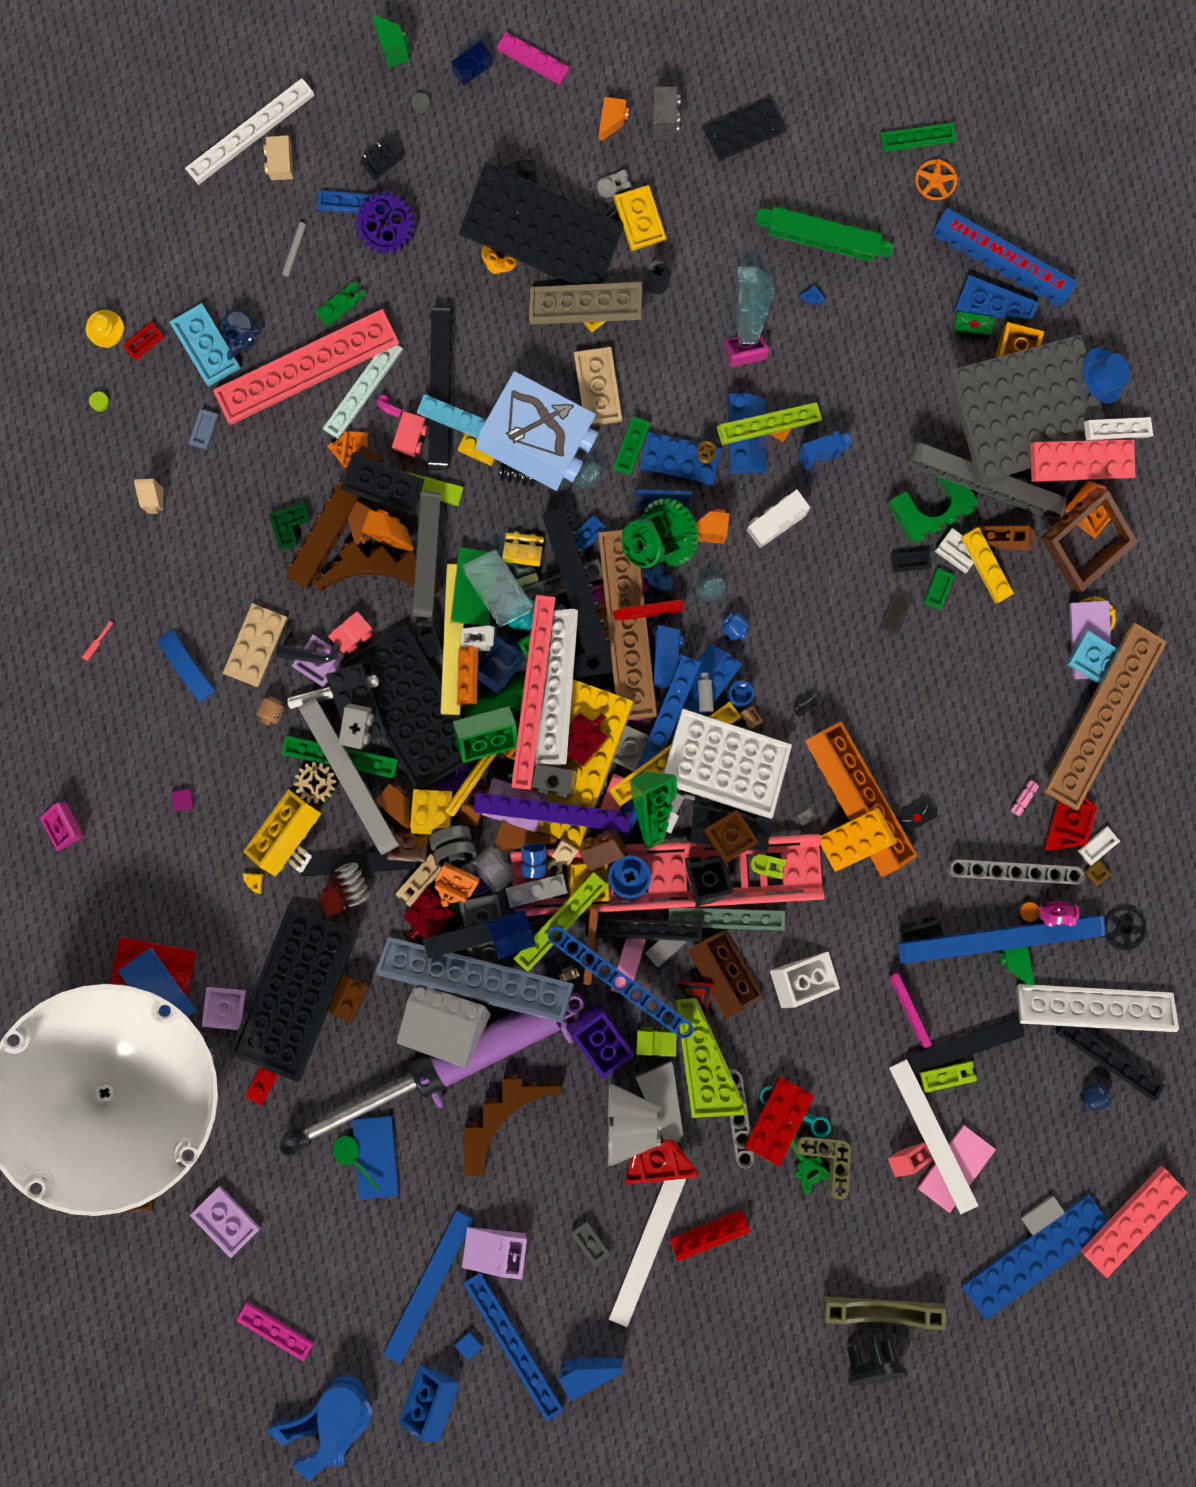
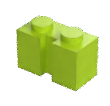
[636,1026,677,1057]

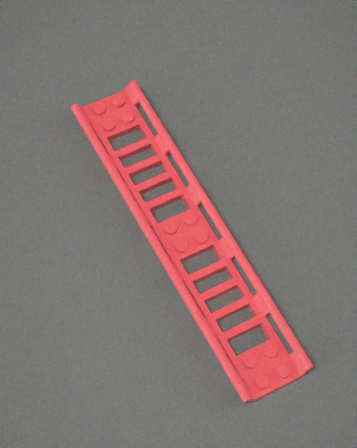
[511,834,824,917]

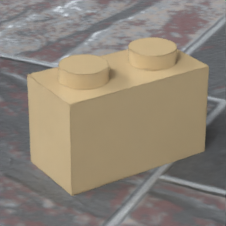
[263,136,293,180]

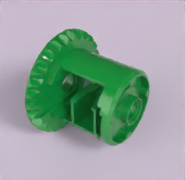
[621,498,698,568]

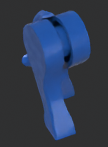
[267,1375,372,1481]

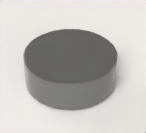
[411,93,430,113]

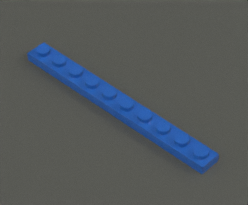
[617,655,700,841]

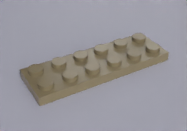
[529,282,643,325]

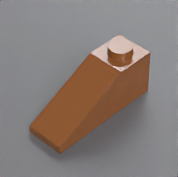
[973,526,1035,550]
[495,822,557,852]

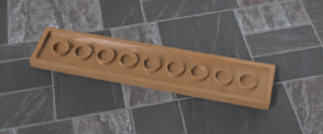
[598,530,657,720]
[1043,623,1167,810]

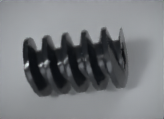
[645,261,670,294]
[498,462,537,487]

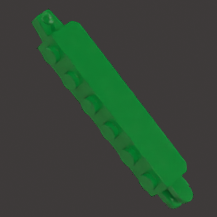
[755,207,894,261]

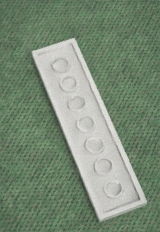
[535,609,578,765]
[1016,984,1179,1032]

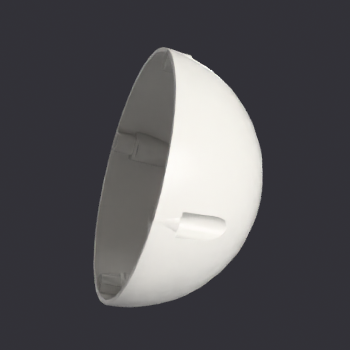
[0,984,218,1216]

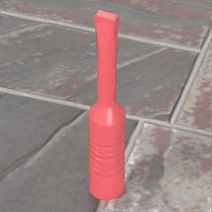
[82,621,113,661]

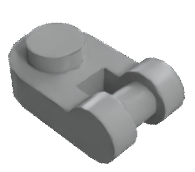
[597,170,632,197]

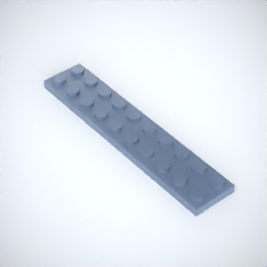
[375,937,574,1023]

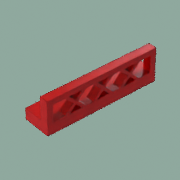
[669,1209,751,1262]

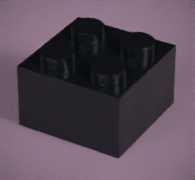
[685,857,734,907]

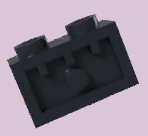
[359,139,404,182]
[901,916,944,941]

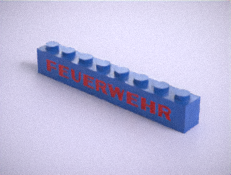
[933,208,1078,306]

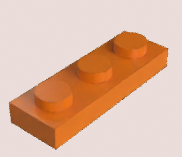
[457,646,478,706]

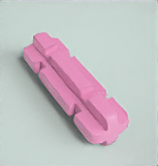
[1011,780,1039,816]

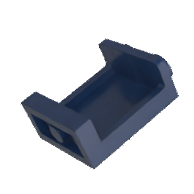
[477,635,526,694]

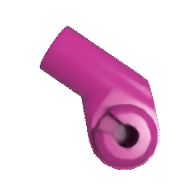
[377,395,402,418]

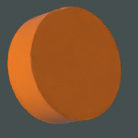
[1019,902,1039,922]

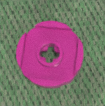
[1039,901,1079,926]

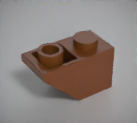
[347,502,374,548]

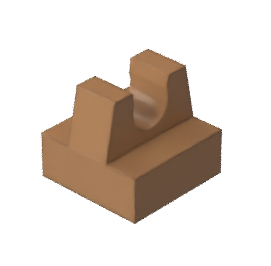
[737,706,763,730]

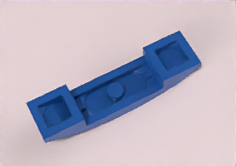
[157,630,215,702]

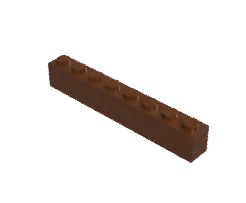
[286,445,385,590]

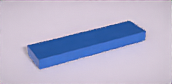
[317,190,392,216]

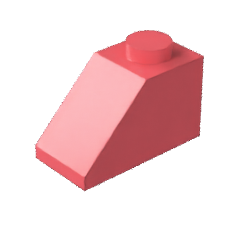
[888,1141,933,1177]

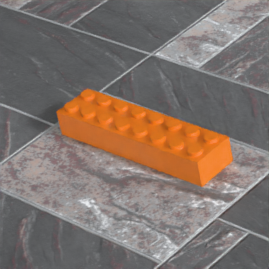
[805,721,918,877]

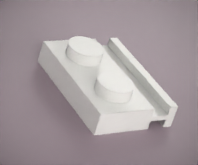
[935,528,974,574]

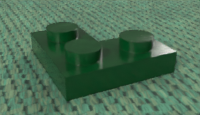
[268,503,311,551]

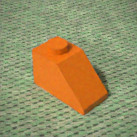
[599,97,630,141]

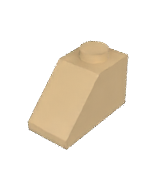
[134,479,164,514]

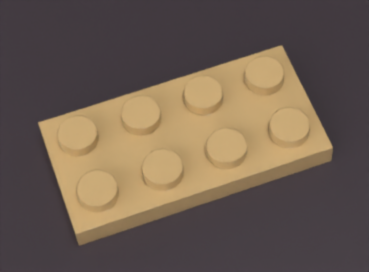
[574,347,622,426]
[223,603,288,688]

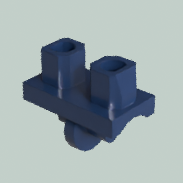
[641,564,674,593]

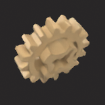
[294,762,337,804]

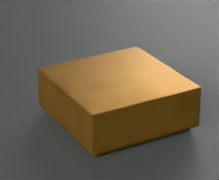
[1083,860,1112,887]

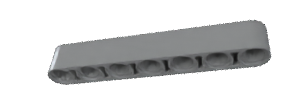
[947,860,1084,884]

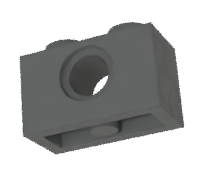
[532,764,578,797]

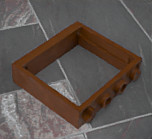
[1040,487,1138,592]

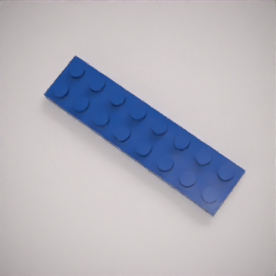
[961,1194,1108,1320]

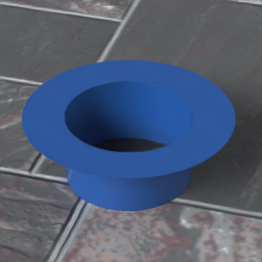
[1083,348,1130,403]

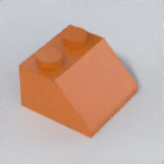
[1065,481,1111,538]
[361,509,414,551]
[696,509,729,544]

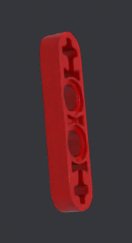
[613,600,685,622]

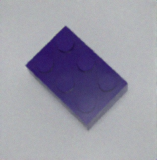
[566,1004,634,1079]

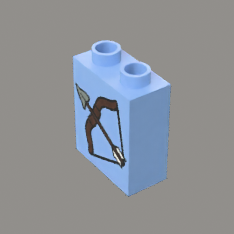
[476,371,598,491]

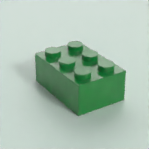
[453,706,518,763]

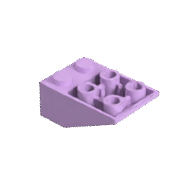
[462,1227,527,1279]

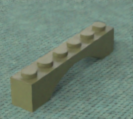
[822,1296,946,1330]

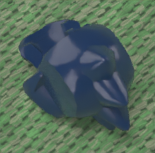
[221,309,262,360]

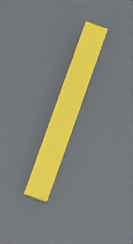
[441,564,464,715]

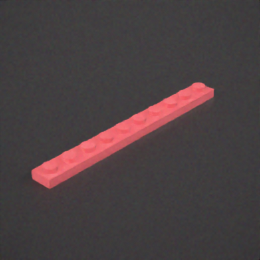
[511,595,556,790]

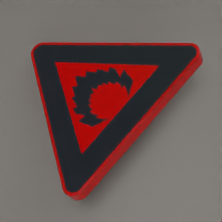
[676,981,713,1015]

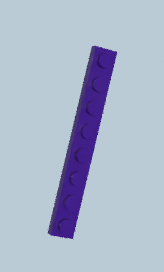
[474,793,631,832]

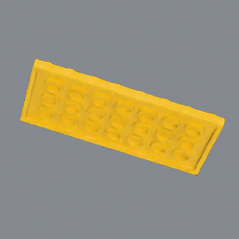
[531,680,634,847]

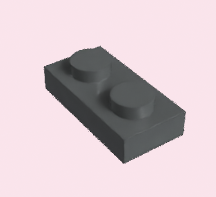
[571,1220,610,1266]

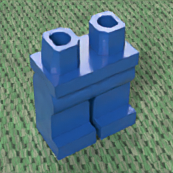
[798,431,852,471]

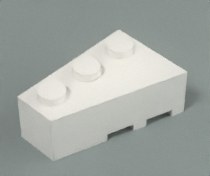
[747,490,810,548]

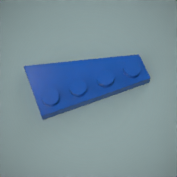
[954,275,1039,322]

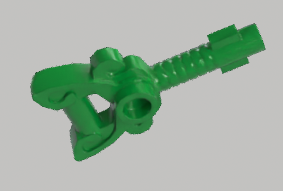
[790,1134,829,1194]

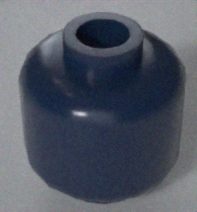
[1081,1083,1113,1112]

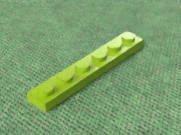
[717,402,822,445]
[514,872,608,972]

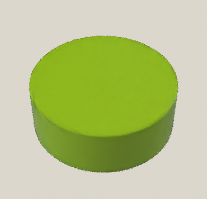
[89,391,109,412]

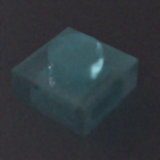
[511,563,535,578]

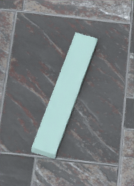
[323,345,403,439]

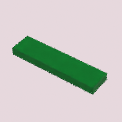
[880,122,956,152]

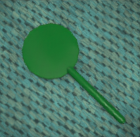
[333,1136,380,1190]

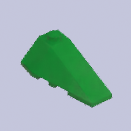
[630,772,677,849]

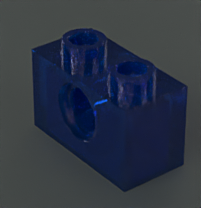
[451,40,493,86]

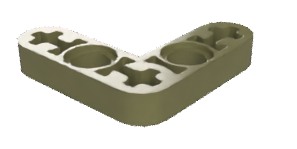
[795,1137,851,1200]

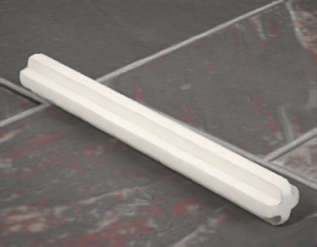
[287,675,378,708]

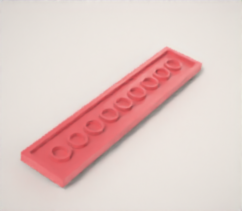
[213,309,399,425]

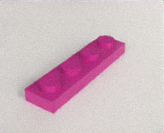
[497,32,569,85]

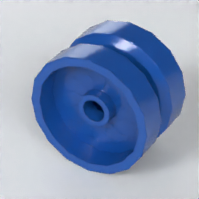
[608,855,651,899]

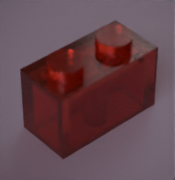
[318,885,350,917]

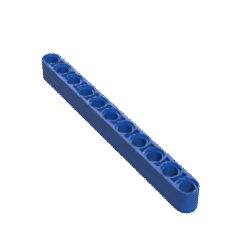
[897,915,1107,963]

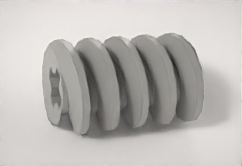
[335,863,370,907]

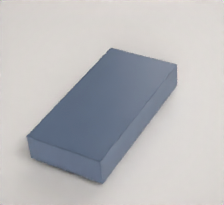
[189,408,219,450]

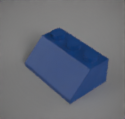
[653,625,683,689]
[399,1365,460,1442]

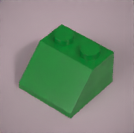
[372,15,411,68]

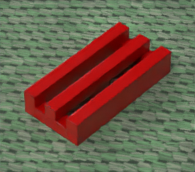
[122,322,165,361]

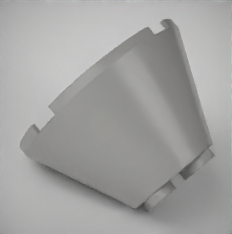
[607,1084,661,1166]

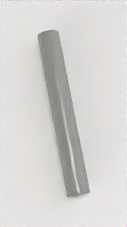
[282,222,306,277]

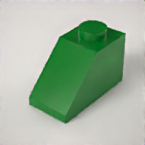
[998,946,1034,985]

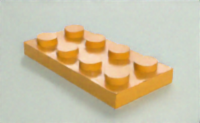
[820,808,897,872]

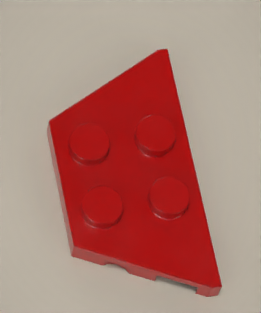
[1043,798,1097,851]
[625,1139,699,1185]

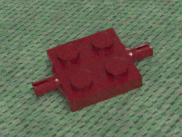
[560,712,609,767]
[403,888,456,942]

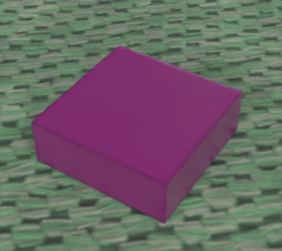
[171,789,194,811]

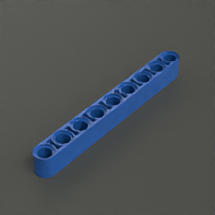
[547,926,693,1038]

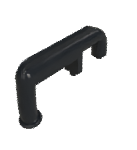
[275,625,340,664]

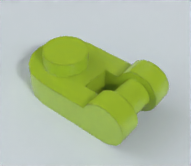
[750,854,787,879]

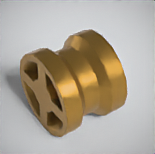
[696,441,716,464]

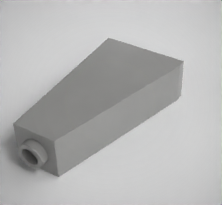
[635,1060,683,1143]

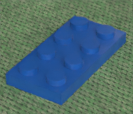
[639,432,721,486]

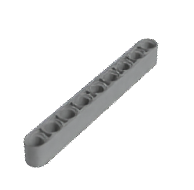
[299,698,399,855]

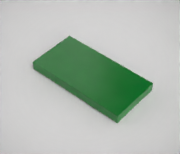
[450,547,497,627]

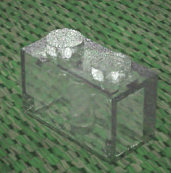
[469,847,516,892]

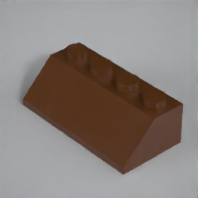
[688,930,764,1019]

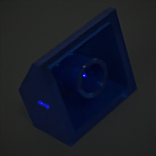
[485,908,536,959]

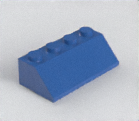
[728,393,767,473]
[679,644,742,716]

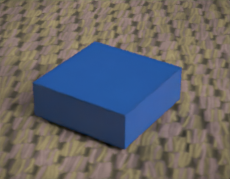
[455,1331,483,1361]

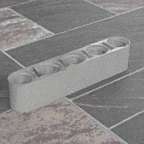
[729,1069,754,1169]

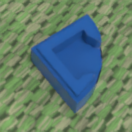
[800,285,826,305]

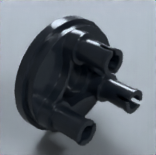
[846,1338,908,1386]

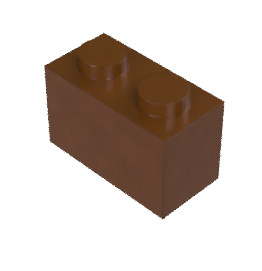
[579,829,626,871]

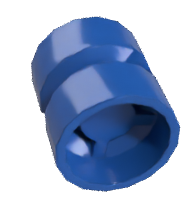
[726,681,754,709]
[521,843,546,878]

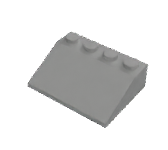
[397,985,491,1069]

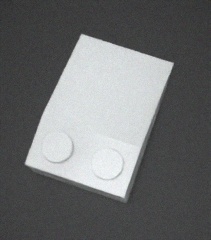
[770,952,840,1008]

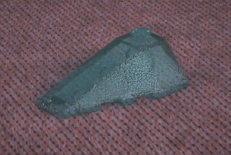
[736,267,774,344]

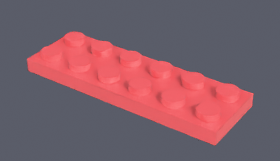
[1030,439,1135,482]
[1080,1166,1187,1278]

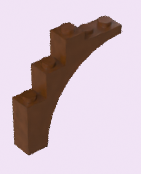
[314,541,442,595]
[463,1073,562,1176]

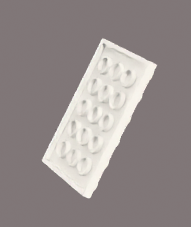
[663,709,792,819]

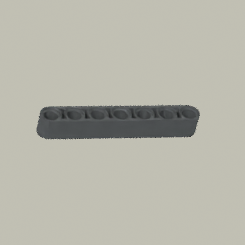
[412,491,441,618]

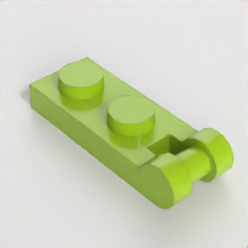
[919,1061,977,1093]

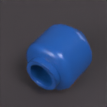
[721,612,750,640]

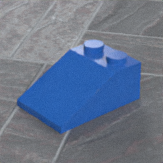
[559,1357,624,1401]

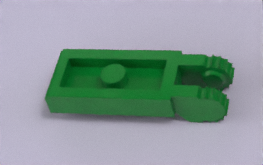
[315,281,366,328]

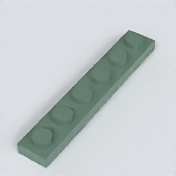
[668,908,785,931]

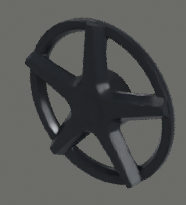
[1104,907,1147,950]

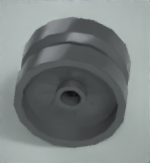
[429,826,477,867]

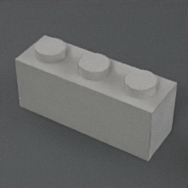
[506,874,568,908]

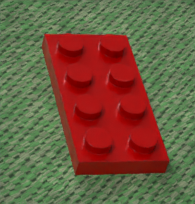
[744,1076,815,1167]

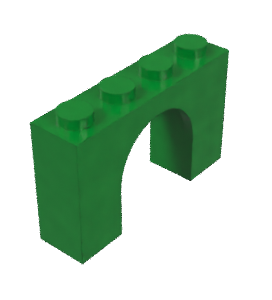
[887,477,979,543]

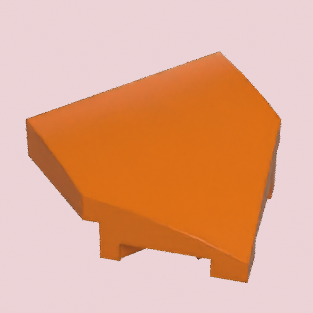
[327,431,369,468]
[435,862,480,907]

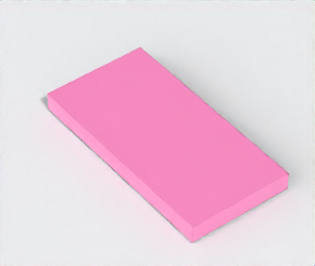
[917,1125,996,1213]

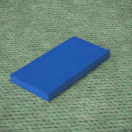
[118,948,196,1017]
[353,1115,399,1199]

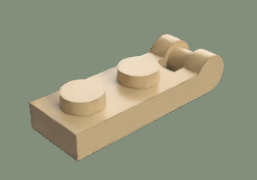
[396,854,441,907]

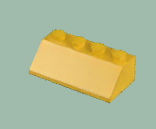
[243,789,321,877]

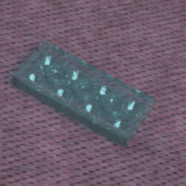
[462,549,534,627]

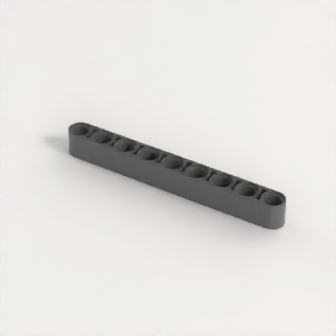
[908,443,1067,520]

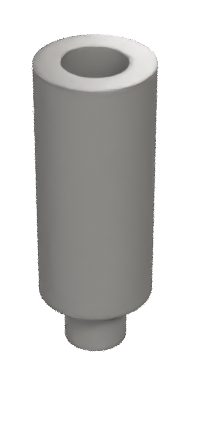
[698,673,714,712]

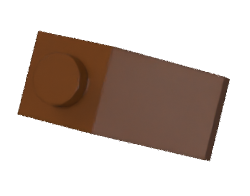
[459,782,490,827]
[375,784,410,828]

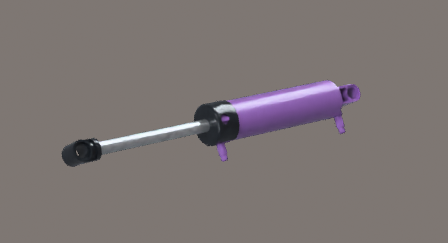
[279,992,583,1156]

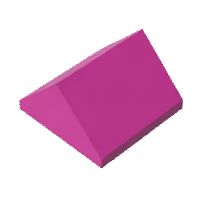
[723,332,769,368]
[40,802,84,851]

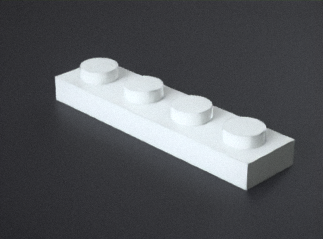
[1084,417,1153,441]

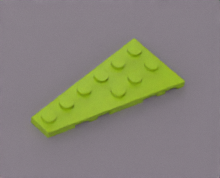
[676,998,748,1118]

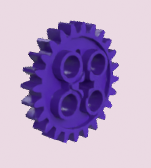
[355,191,416,255]

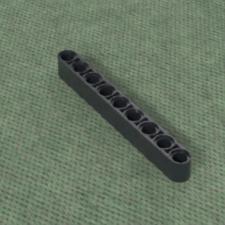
[429,306,452,470]

